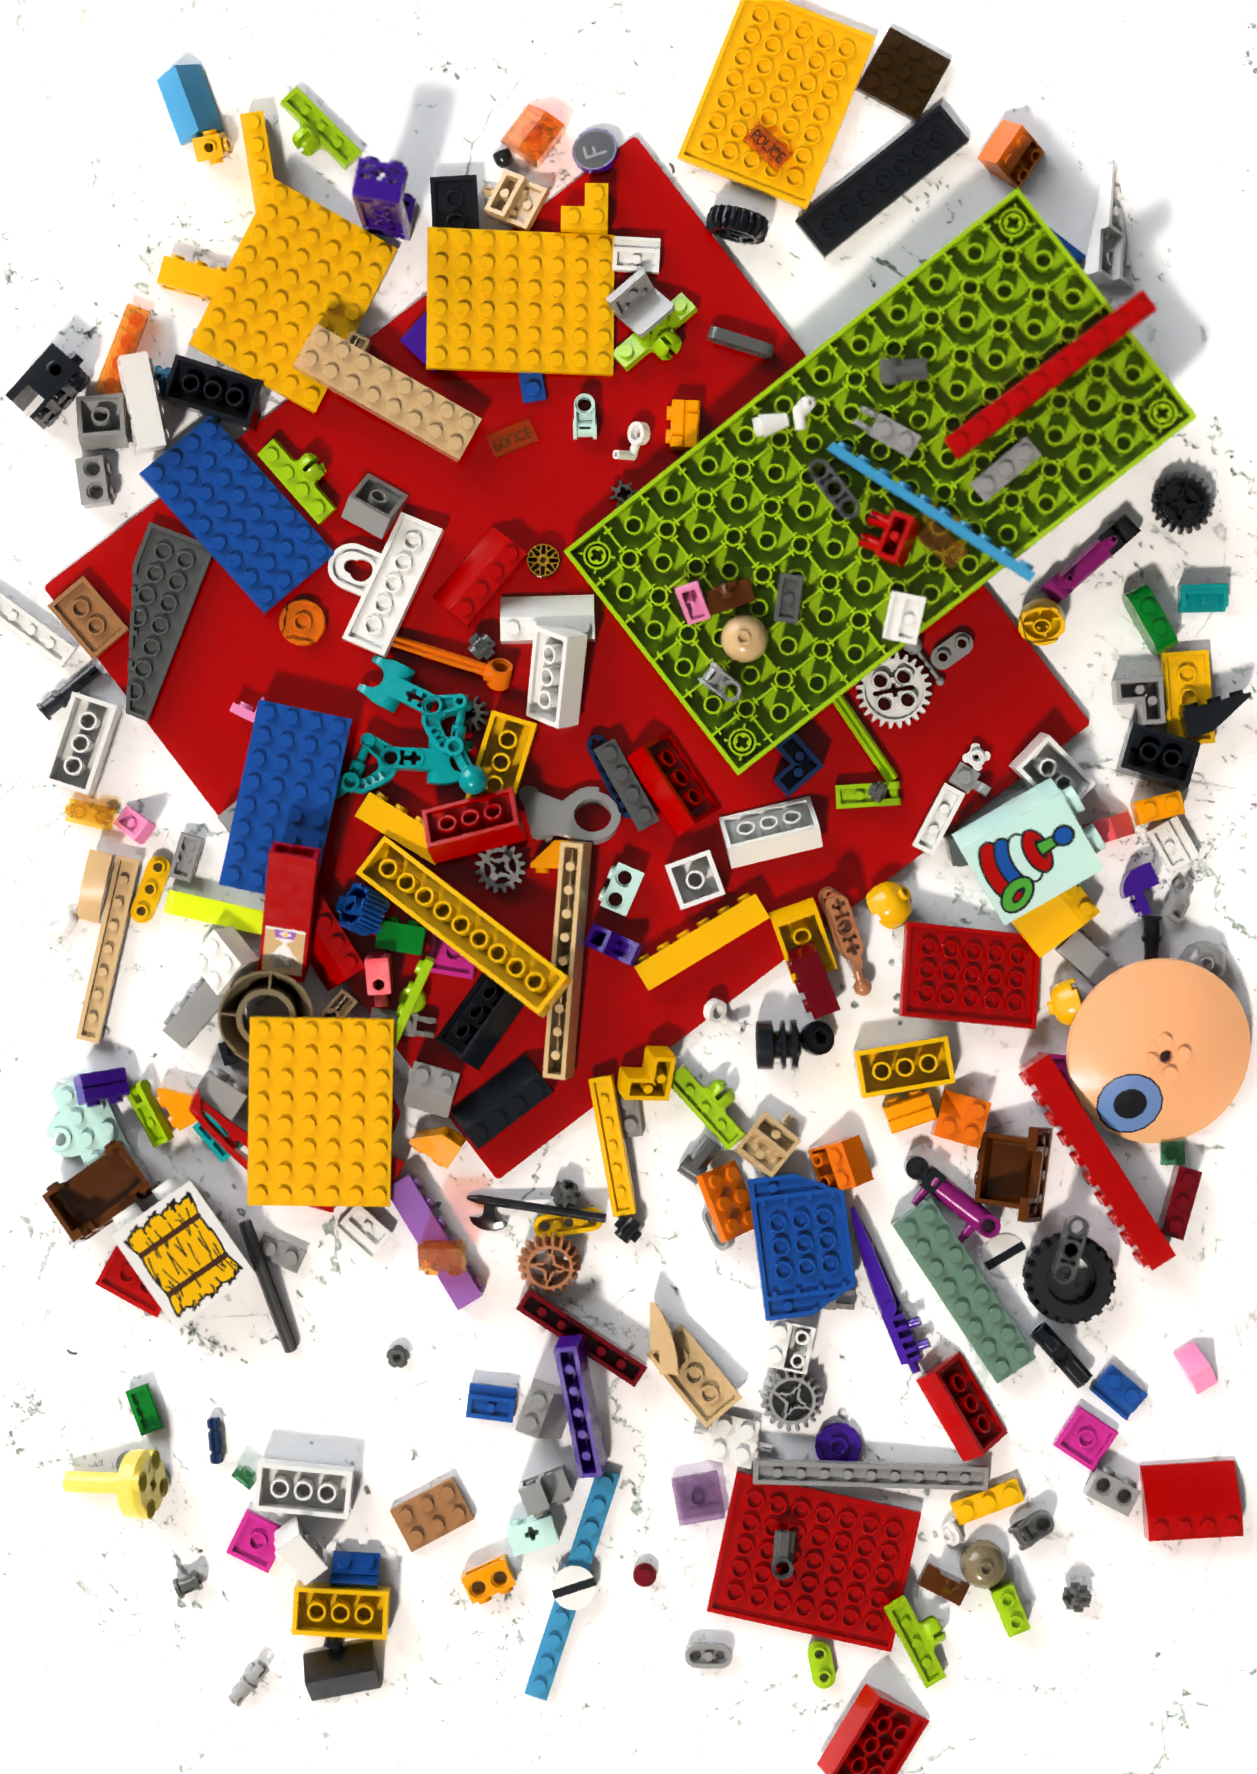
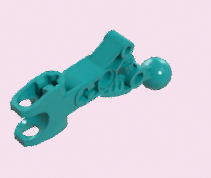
[357,655,488,795]
[335,733,474,800]

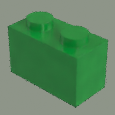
[374,916,427,956]

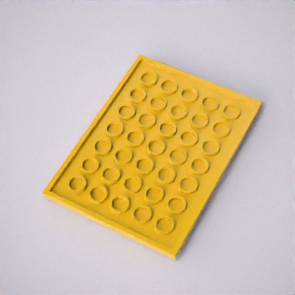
[677,0,876,211]
[188,178,398,413]
[426,227,615,376]
[247,1016,394,1207]

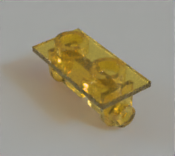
[64,798,116,831]

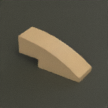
[76,849,116,924]
[650,1302,680,1375]

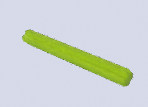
[833,695,898,782]

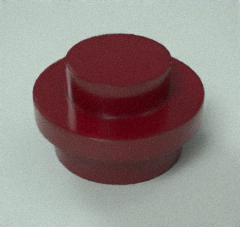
[633,1563,656,1587]

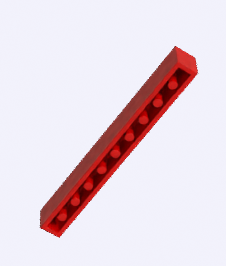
[944,290,1157,461]

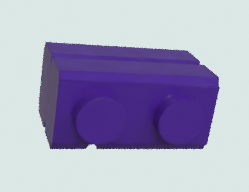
[73,1067,130,1108]

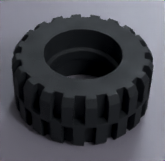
[1022,1232,1116,1325]

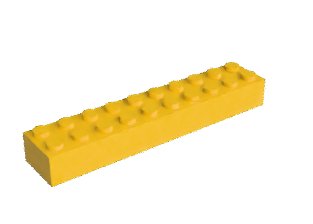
[356,836,572,1018]

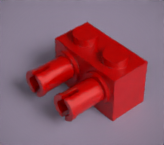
[858,509,921,568]

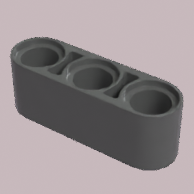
[808,459,861,520]
[1051,1215,1089,1284]

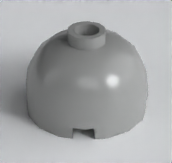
[1179,941,1227,979]

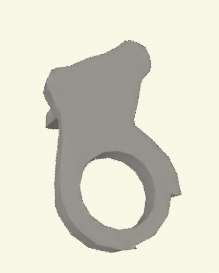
[518,786,621,845]

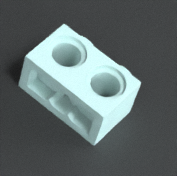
[598,862,645,917]

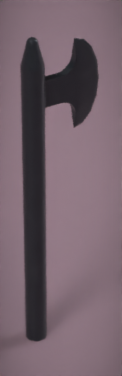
[467,1195,607,1231]

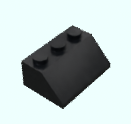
[1115,723,1201,792]

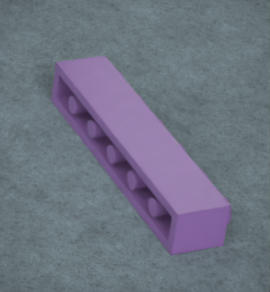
[390,1173,484,1310]

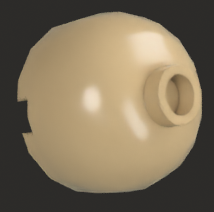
[721,615,769,663]

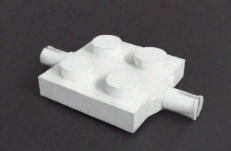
[692,1414,773,1469]

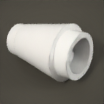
[752,412,789,438]

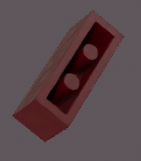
[786,941,841,1020]
[1157,1164,1202,1240]

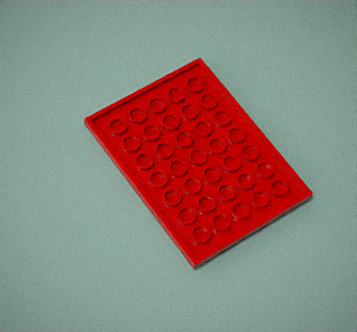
[706,1471,921,1652]

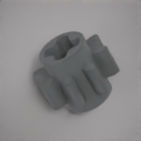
[610,480,638,509]
[467,632,496,661]
[550,1179,581,1208]
[1062,1582,1092,1612]

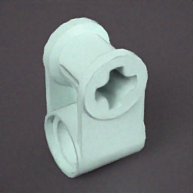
[573,393,597,440]

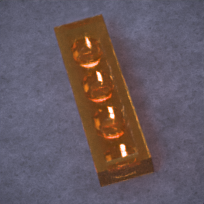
[94,303,151,394]

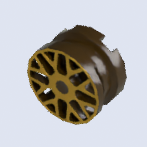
[527,544,560,579]

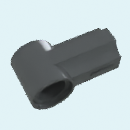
[879,358,928,385]
[677,1135,721,1185]
[771,1530,796,1580]

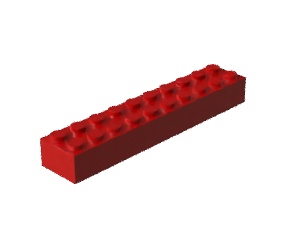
[1018,1052,1176,1271]

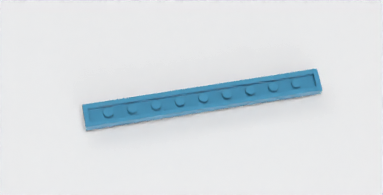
[827,441,1036,583]
[524,1469,620,1701]

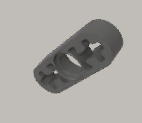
[707,326,775,359]

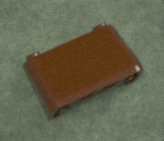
[42,1140,158,1242]

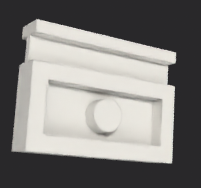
[612,236,661,274]
[882,591,926,645]
[1146,816,1200,873]
[335,1206,393,1259]

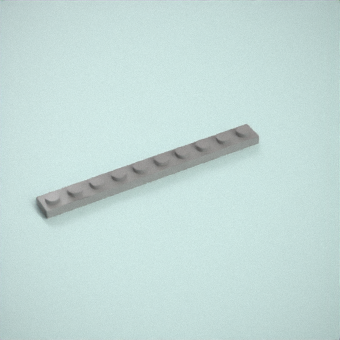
[752,1458,989,1491]

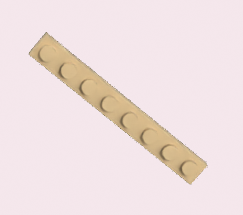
[76,855,141,1043]

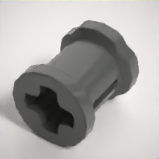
[173,1570,203,1599]

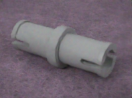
[228,1660,270,1707]

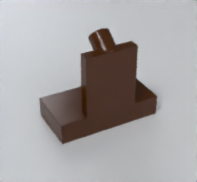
[703,578,756,616]
[917,1562,970,1606]

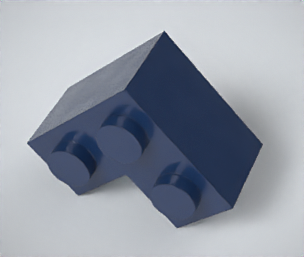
[772,732,824,798]

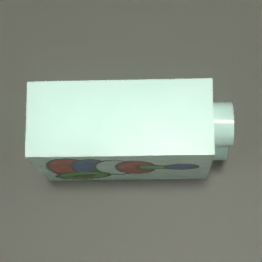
[951,778,1106,926]

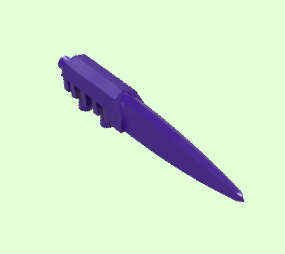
[851,1206,931,1374]

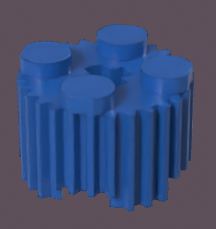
[335,882,390,936]

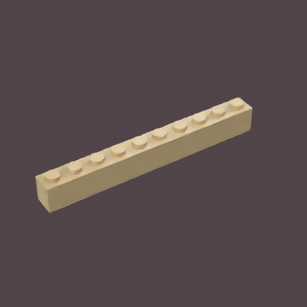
[543,841,592,1080]

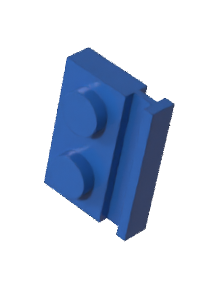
[1089,1363,1148,1421]
[466,1382,517,1423]
[330,1551,381,1589]

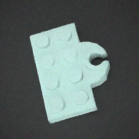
[46,1071,134,1167]

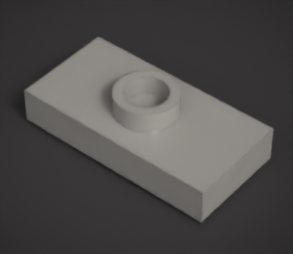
[168,832,205,883]

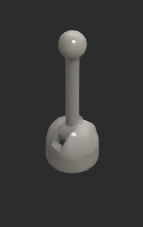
[903,637,945,686]

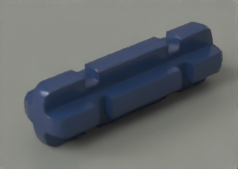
[207,1417,224,1464]

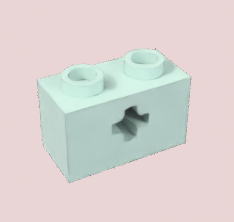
[506,1511,560,1556]

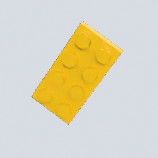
[1160,650,1216,744]

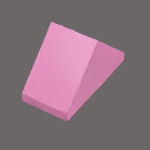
[675,581,711,625]
[1173,1342,1218,1394]

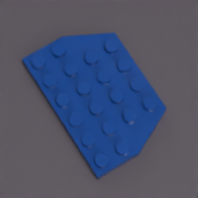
[747,1173,856,1321]

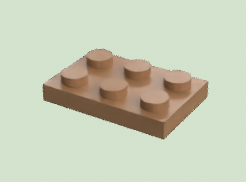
[48,576,129,660]
[390,1476,475,1553]

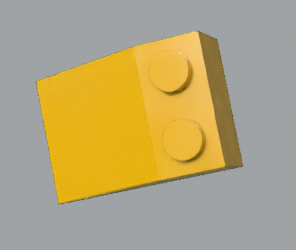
[1011,884,1100,958]
[769,897,838,984]

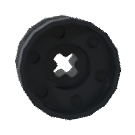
[755,1020,801,1070]

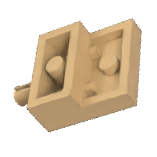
[482,169,550,231]
[734,1111,802,1178]

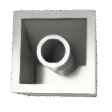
[515,1377,568,1439]

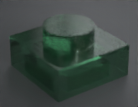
[1159,1141,1185,1165]
[231,1464,257,1490]

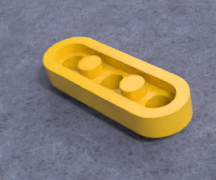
[130,856,171,923]
[534,1207,603,1238]

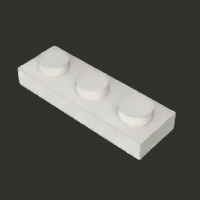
[911,783,966,856]

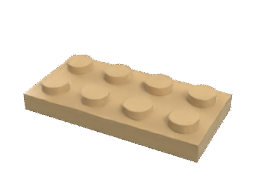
[646,1324,743,1428]

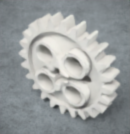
[855,652,932,729]

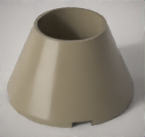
[218,970,314,1062]

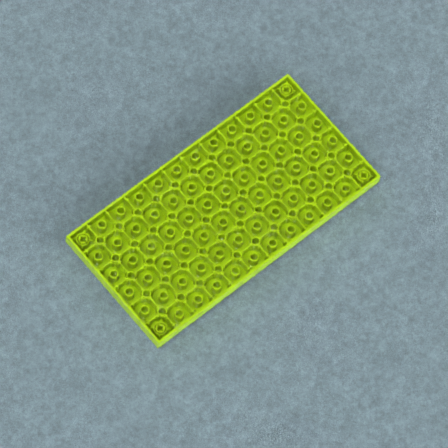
[564,188,1197,775]

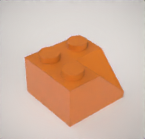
[930,1089,992,1148]

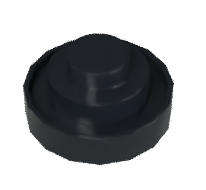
[800,1020,835,1056]

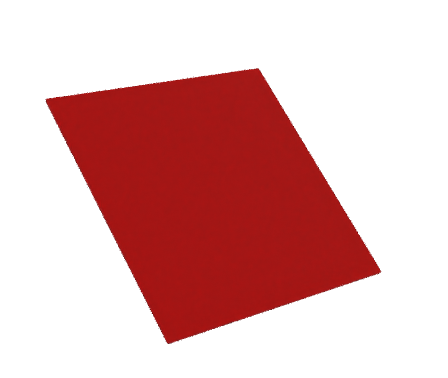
[45,137,1089,1179]

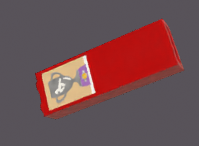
[258,841,321,983]

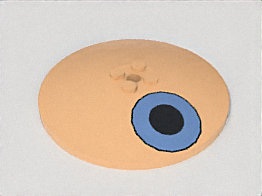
[1066,958,1251,1143]

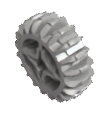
[760,1370,824,1432]

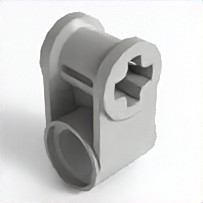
[697,661,744,702]

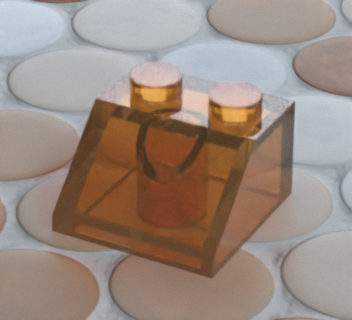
[501,104,566,170]
[417,1240,468,1275]

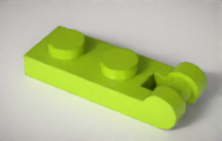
[834,781,902,809]
[127,1079,174,1148]

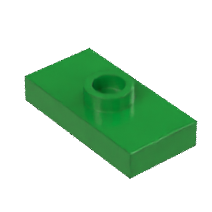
[125,1382,165,1436]

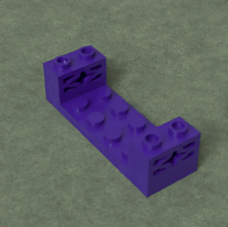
[351,156,417,241]

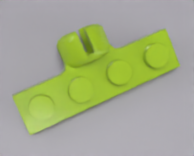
[280,87,362,170]
[612,292,698,372]
[257,438,337,524]
[393,956,436,1048]
[671,1064,746,1150]
[883,1595,947,1689]

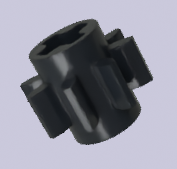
[614,1215,642,1244]

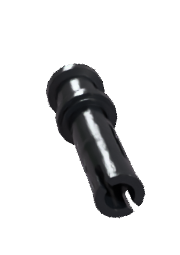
[36,663,102,721]
[1141,916,1162,960]

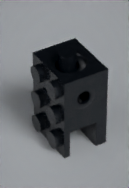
[5,343,90,430]

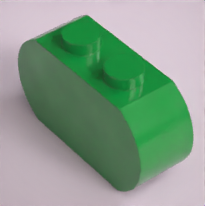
[1122,583,1178,656]

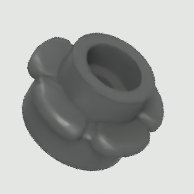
[868,780,888,803]
[386,1345,410,1368]

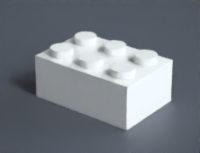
[1008,732,1096,800]

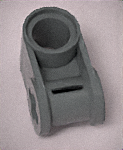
[1007,1509,1054,1551]

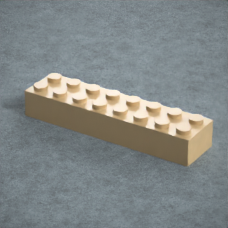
[293,323,482,462]

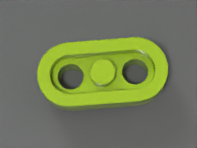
[807,1640,836,1689]

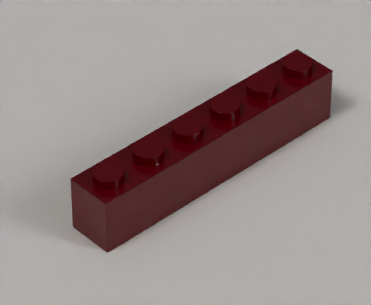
[516,1287,648,1387]

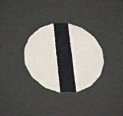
[983,1233,1027,1278]
[552,1565,596,1610]

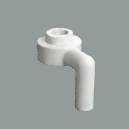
[613,421,651,461]
[703,998,746,1034]

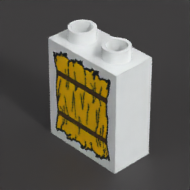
[111,1175,256,1330]

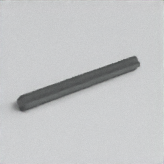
[238,1219,298,1353]

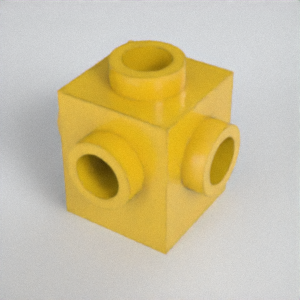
[192,129,231,165]

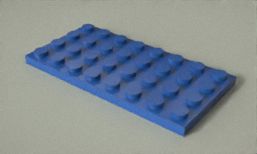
[139,416,334,615]
[219,700,352,895]

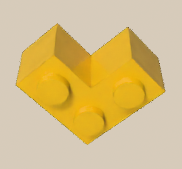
[561,183,609,235]
[616,1046,676,1101]

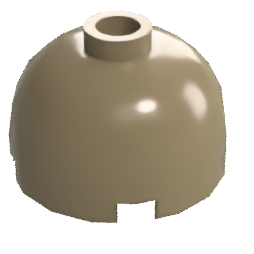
[959,1539,1007,1589]

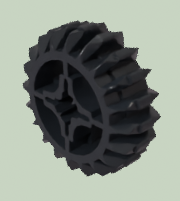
[706,204,769,245]
[1151,471,1215,535]

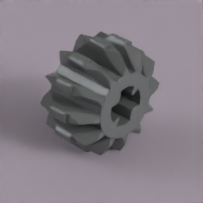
[450,694,490,734]

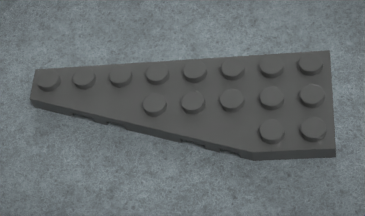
[126,522,213,722]

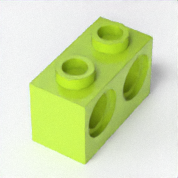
[988,1579,1031,1638]

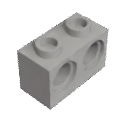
[75,455,116,509]
[1083,1466,1141,1517]

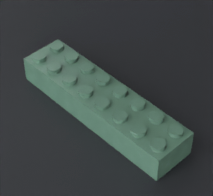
[891,1197,1037,1384]

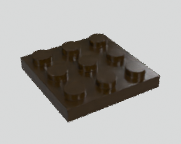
[856,27,951,123]

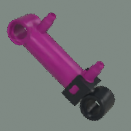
[1040,513,1141,604]
[903,1155,1001,1243]

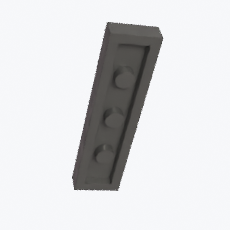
[594,738,660,832]

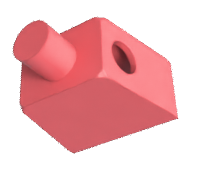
[364,951,393,1007]

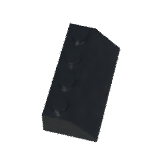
[162,354,264,431]
[436,972,525,1070]
[451,1054,554,1149]

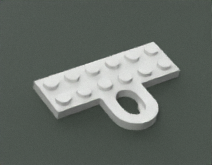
[328,512,445,658]

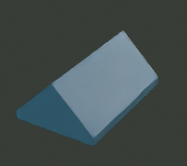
[157,64,224,146]

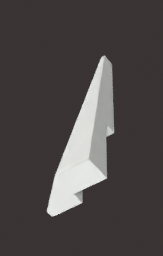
[1084,164,1132,288]

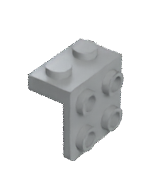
[605,268,675,337]

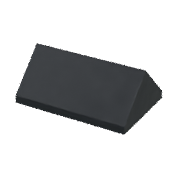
[303,1640,382,1701]

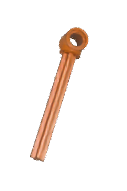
[391,635,513,691]

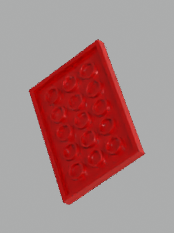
[899,922,1040,1030]

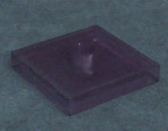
[671,1470,726,1526]

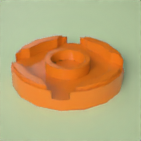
[279,599,326,646]

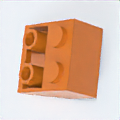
[978,120,1045,189]
[808,1134,874,1190]

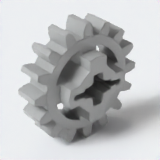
[475,845,526,893]

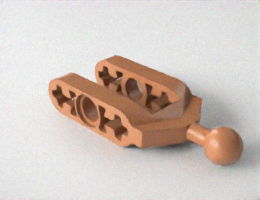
[818,886,872,996]

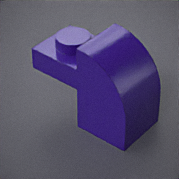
[1119,862,1160,917]
[583,923,643,967]

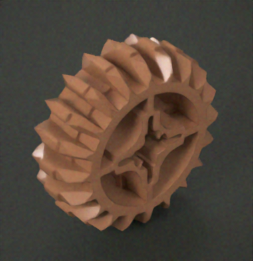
[518,1232,581,1295]

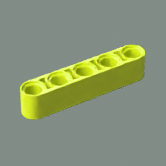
[164,890,264,935]

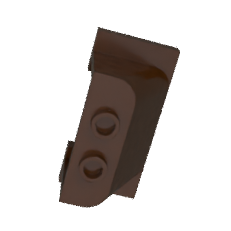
[974,1127,1053,1222]

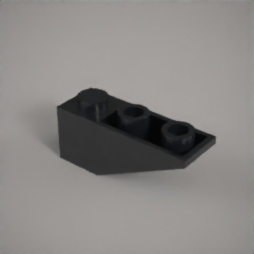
[1178,689,1252,739]

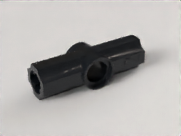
[1030,1321,1093,1389]

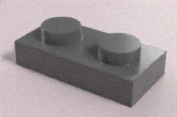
[774,573,804,624]

